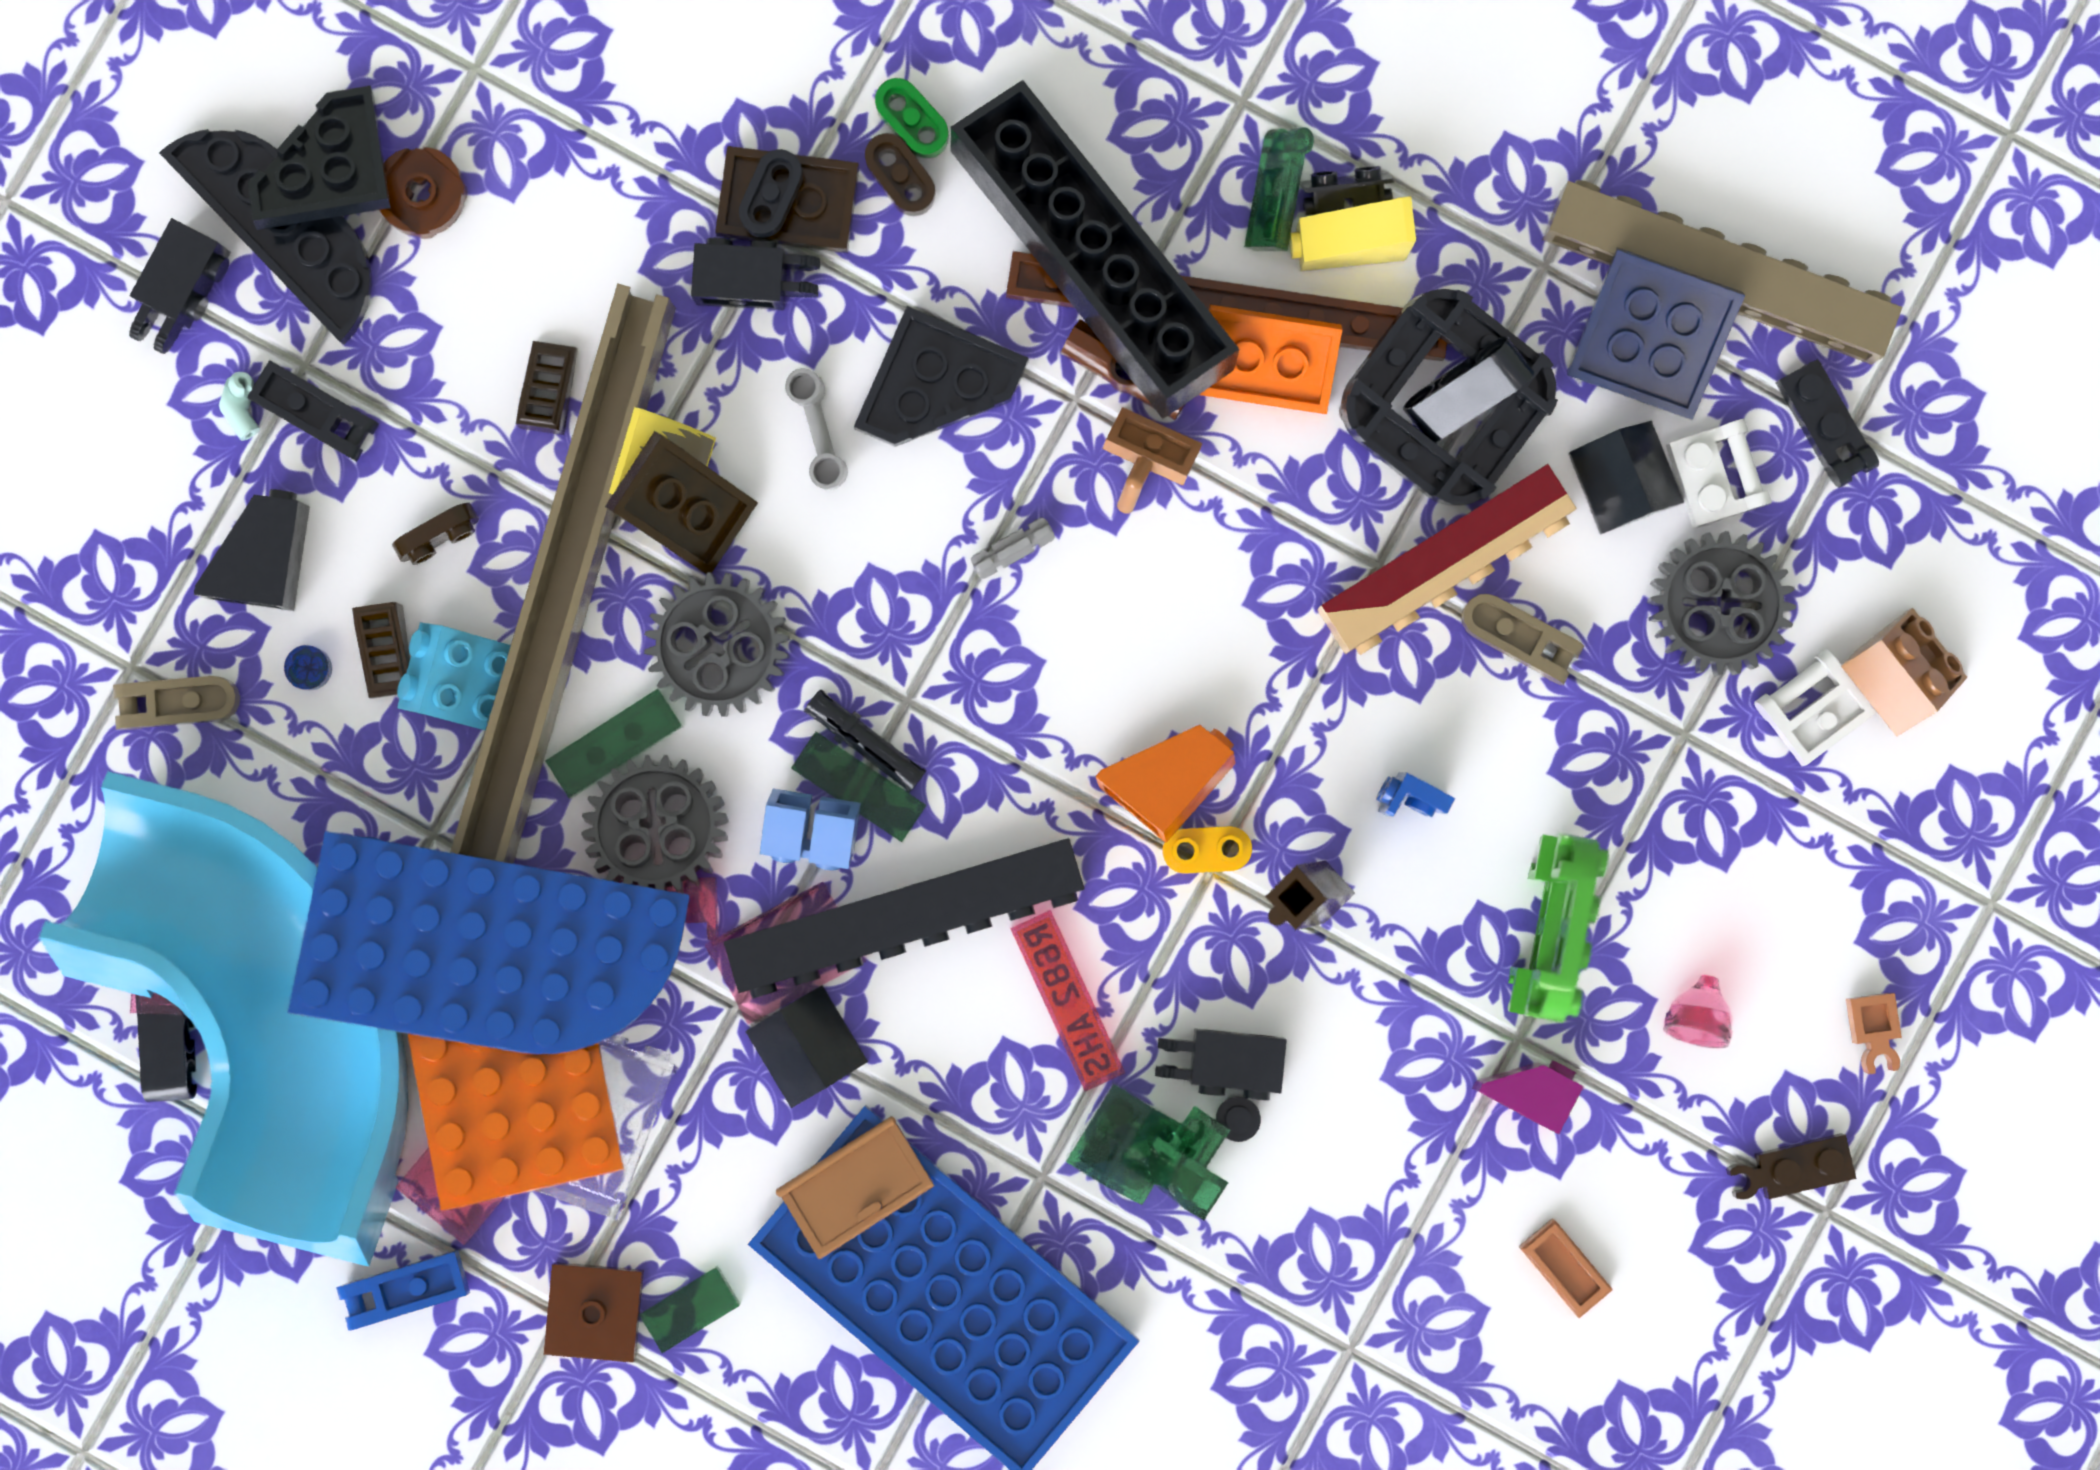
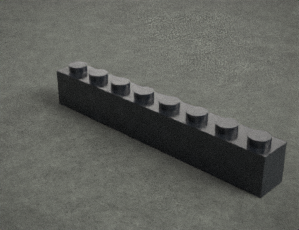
[723,838,1085,999]

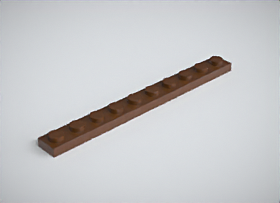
[1006,251,1447,361]

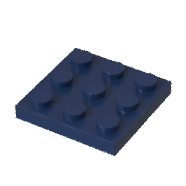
[1567,247,1745,420]

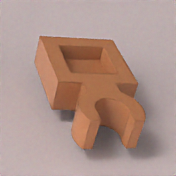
[1846,993,1902,1074]

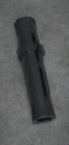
[803,689,927,793]

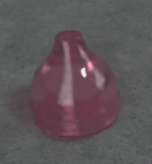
[1663,975,1733,1049]

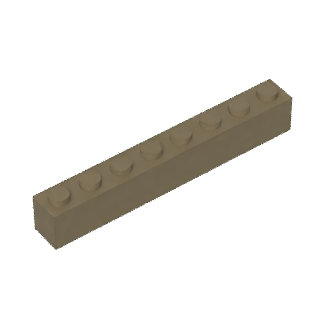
[1542,180,1903,365]

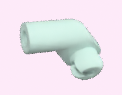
[219,372,260,441]

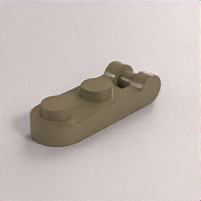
[1461,594,1584,685]
[113,676,240,730]

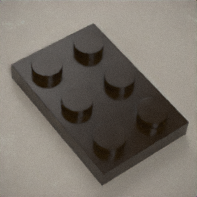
[715,146,860,253]
[605,431,758,574]

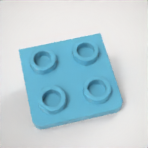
[397,622,511,731]

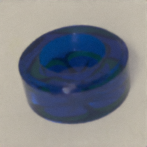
[284,645,332,691]

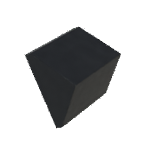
[1568,420,1684,535]
[745,985,868,1108]

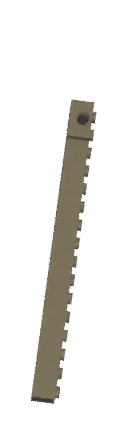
[450,283,676,864]

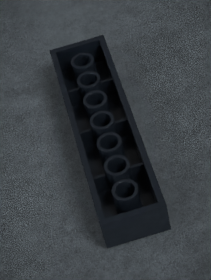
[950,80,1240,419]

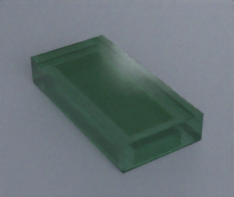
[639,1265,741,1353]

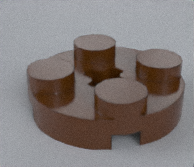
[379,147,468,239]

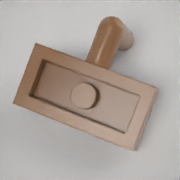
[1103,407,1203,514]

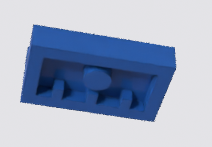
[1376,772,1456,818]

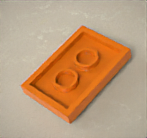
[1199,305,1342,414]

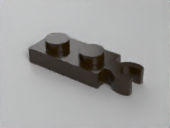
[1726,1133,1857,1200]

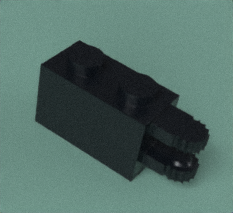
[129,218,231,354]
[691,238,820,310]
[1155,1028,1287,1100]

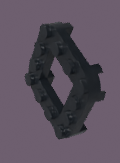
[1339,289,1558,505]

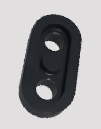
[739,149,803,238]

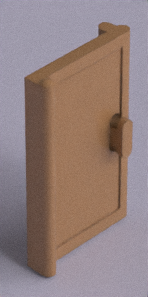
[776,1116,935,1260]

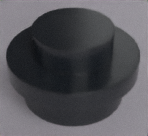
[1216,1096,1261,1142]

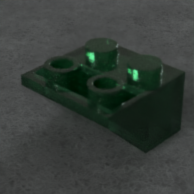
[1065,1080,1189,1205]

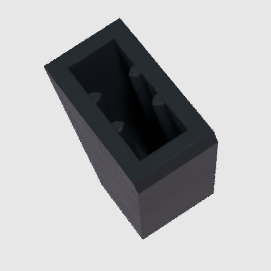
[194,489,310,611]

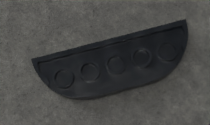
[159,129,372,345]

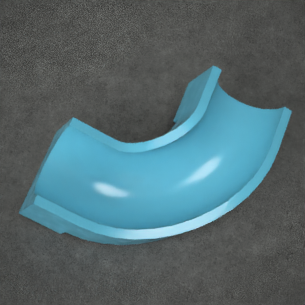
[39,771,408,1267]

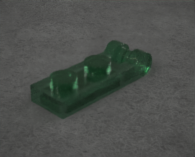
[1244,127,1314,251]

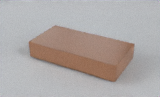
[1519,1218,1613,1318]

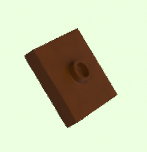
[543,1262,644,1363]

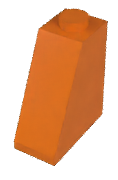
[1095,724,1236,843]

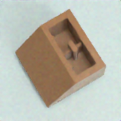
[1841,607,1968,737]

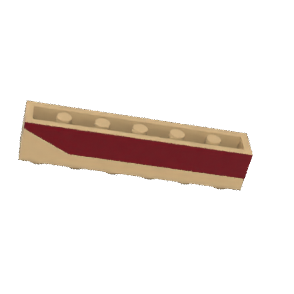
[1317,464,1577,655]

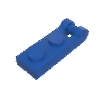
[336,1250,470,1331]

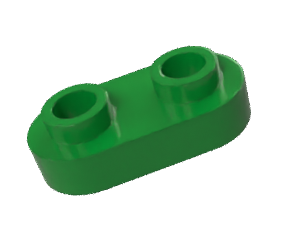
[875,78,949,158]

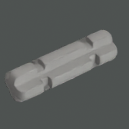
[970,517,1055,579]

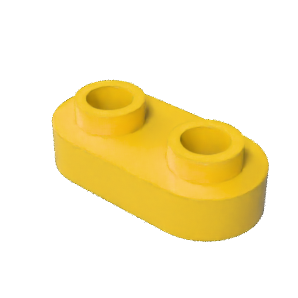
[1162,826,1252,874]

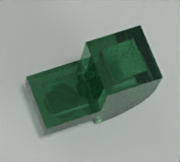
[1149,1105,1230,1220]

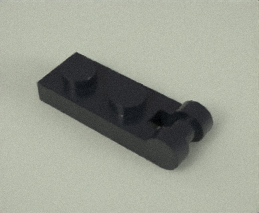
[1775,359,1879,488]
[247,360,379,462]

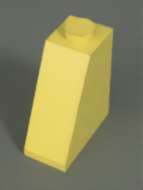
[1289,196,1416,271]

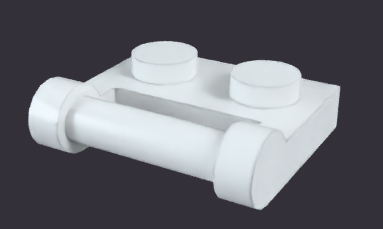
[1666,419,1772,529]
[1754,649,1877,766]

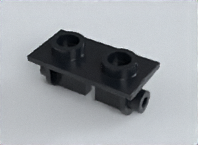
[1300,166,1394,216]

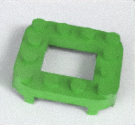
[1507,832,1609,1023]

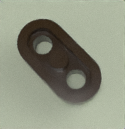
[865,133,936,216]
[392,502,479,565]

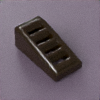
[515,341,578,435]
[352,602,410,699]

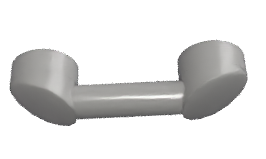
[785,368,848,490]

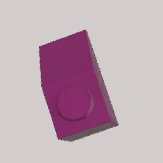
[1472,1060,1584,1134]

